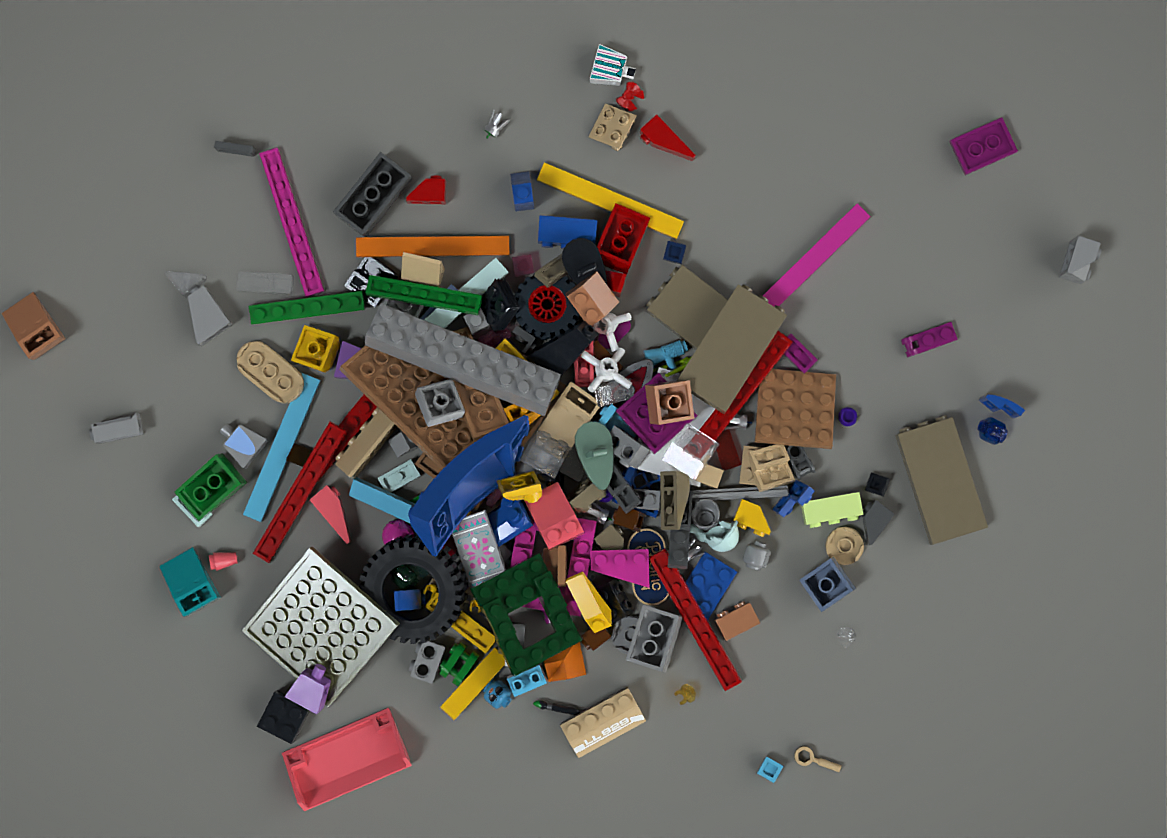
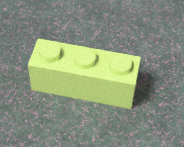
[801,492,863,528]

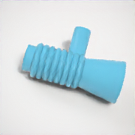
[643,340,688,371]

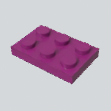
[949,117,1018,176]

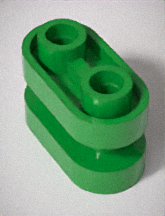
[438,642,480,687]

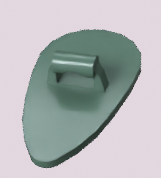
[575,422,613,490]

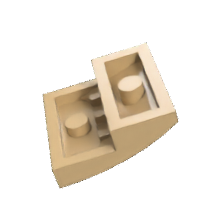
[748,444,795,492]

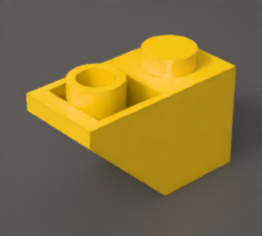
[732,499,771,537]

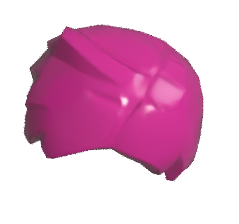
[382,519,416,545]

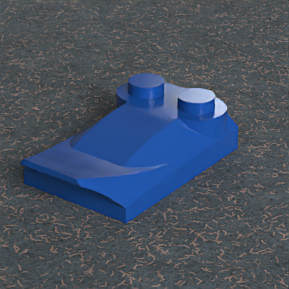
[487,498,533,547]

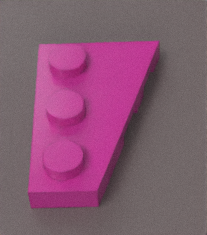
[590,549,649,588]

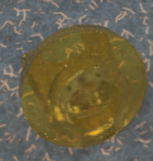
[674,684,696,705]

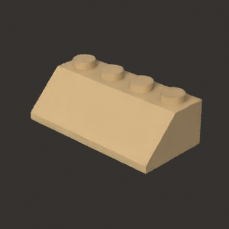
[335,407,397,479]

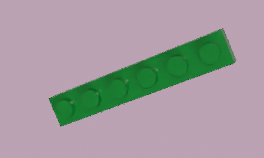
[365,275,483,315]
[248,290,365,325]

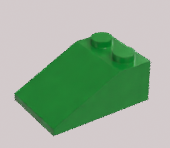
[174,453,247,521]

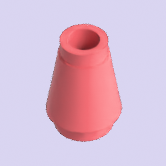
[209,552,238,571]

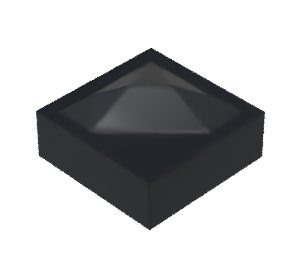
[865,472,890,497]

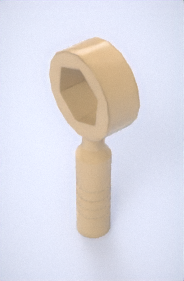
[794,746,842,772]

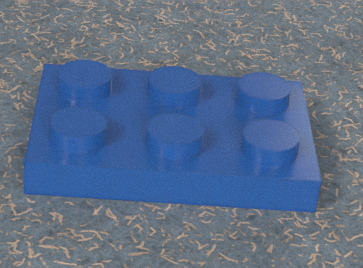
[685,552,737,621]

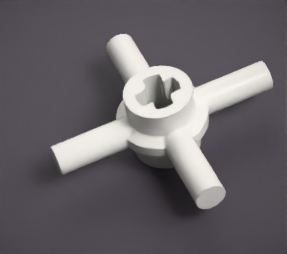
[593,313,631,352]
[581,348,632,392]

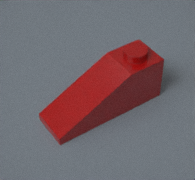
[640,114,696,161]

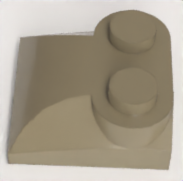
[565,477,607,513]

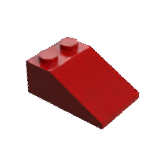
[597,203,650,275]

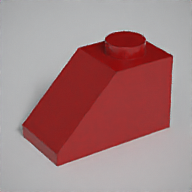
[406,175,446,205]
[605,270,626,297]

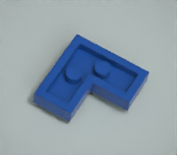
[772,480,814,517]

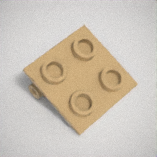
[588,104,636,151]

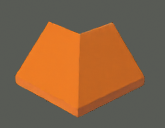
[544,642,586,682]

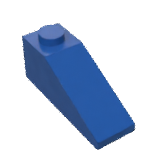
[394,589,426,611]

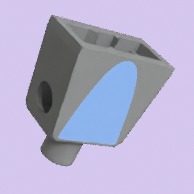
[220,424,269,469]

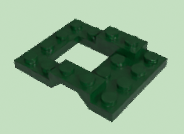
[470,553,582,677]

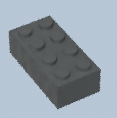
[333,152,412,237]

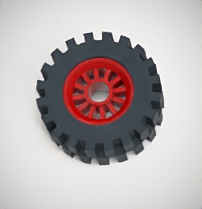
[515,273,580,340]

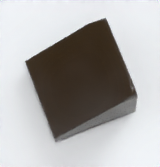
[286,443,312,467]

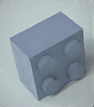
[799,557,856,612]

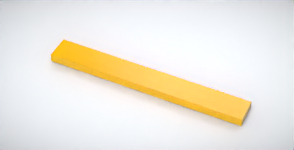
[537,162,684,240]

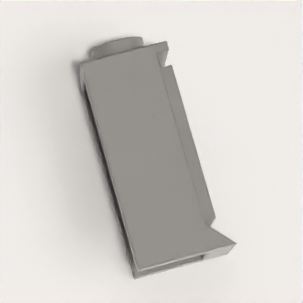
[89,412,144,444]

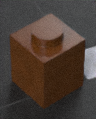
[613,505,646,532]
[581,628,611,651]

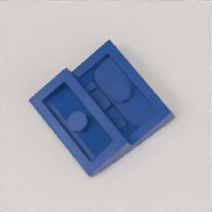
[979,394,1025,418]

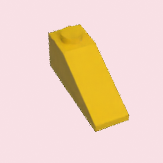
[566,572,612,633]

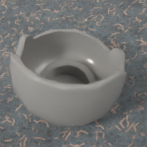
[691,498,720,530]

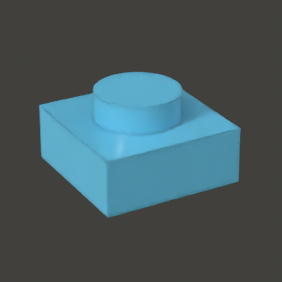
[757,756,784,783]

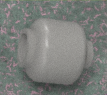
[743,541,771,571]

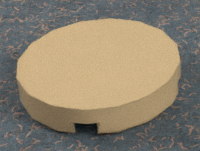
[825,527,864,565]

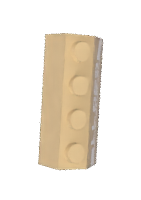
[560,687,646,758]

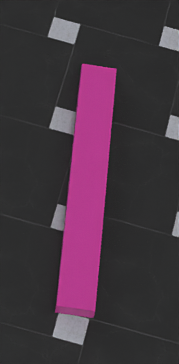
[259,148,325,297]
[763,203,871,306]

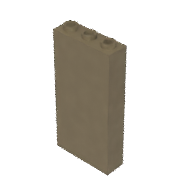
[646,265,728,350]
[677,284,787,414]
[895,415,988,545]

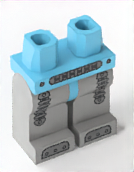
[506,663,548,697]

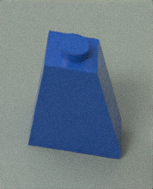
[510,171,534,212]

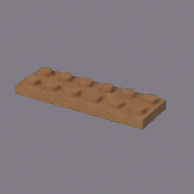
[448,327,509,441]

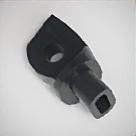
[537,470,564,489]

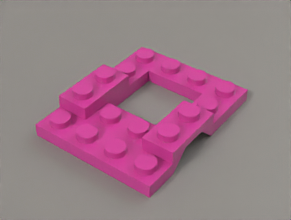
[510,509,597,617]

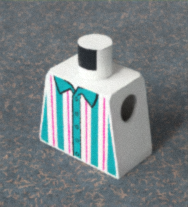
[590,44,636,86]

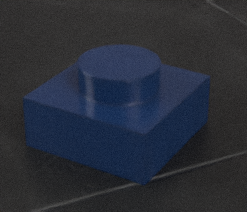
[663,241,686,264]

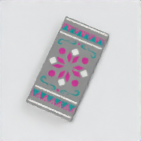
[452,510,506,588]

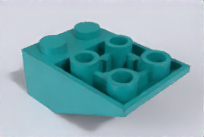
[159,547,221,617]

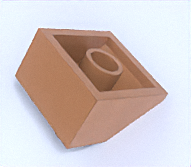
[565,271,619,326]
[645,380,694,425]

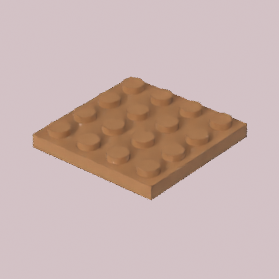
[755,369,836,449]

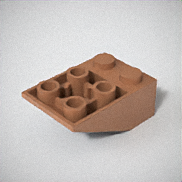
[1,292,66,360]

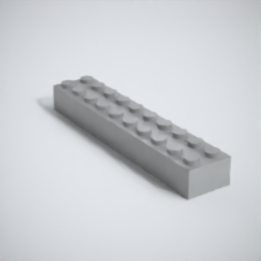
[365,304,561,416]

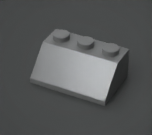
[626,605,683,672]

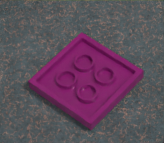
[616,373,698,454]

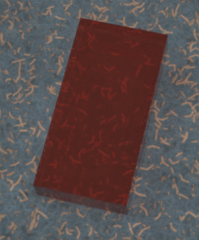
[713,429,741,471]

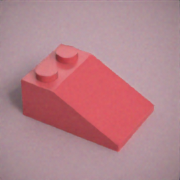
[524,482,584,551]

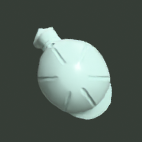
[690,520,739,552]

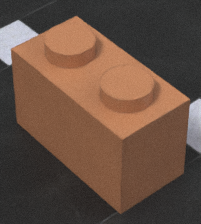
[715,601,760,641]

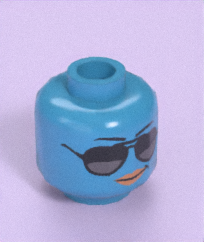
[483,680,512,709]

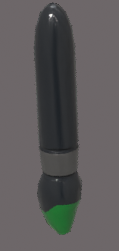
[533,700,580,715]

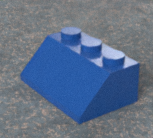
[538,215,597,249]

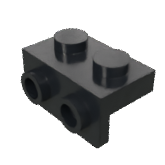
[596,578,634,623]

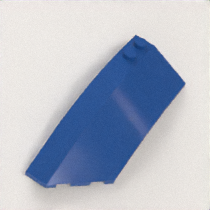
[408,415,530,557]

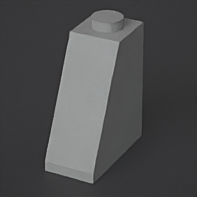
[188,285,233,347]

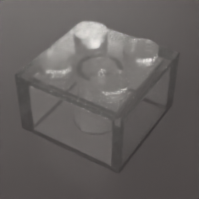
[520,430,572,479]

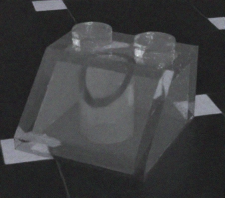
[663,423,719,480]

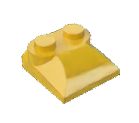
[291,325,340,373]
[497,471,542,503]

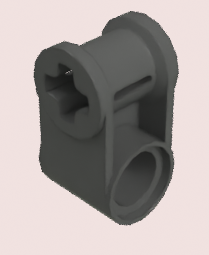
[786,445,816,481]

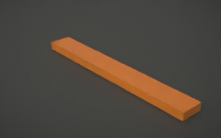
[356,236,509,257]

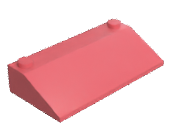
[282,708,412,811]

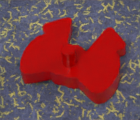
[616,81,644,111]

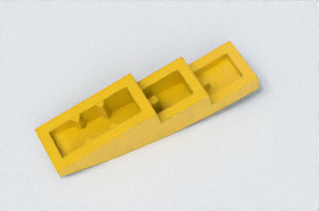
[440,647,505,720]

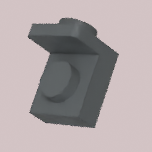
[512,325,537,355]

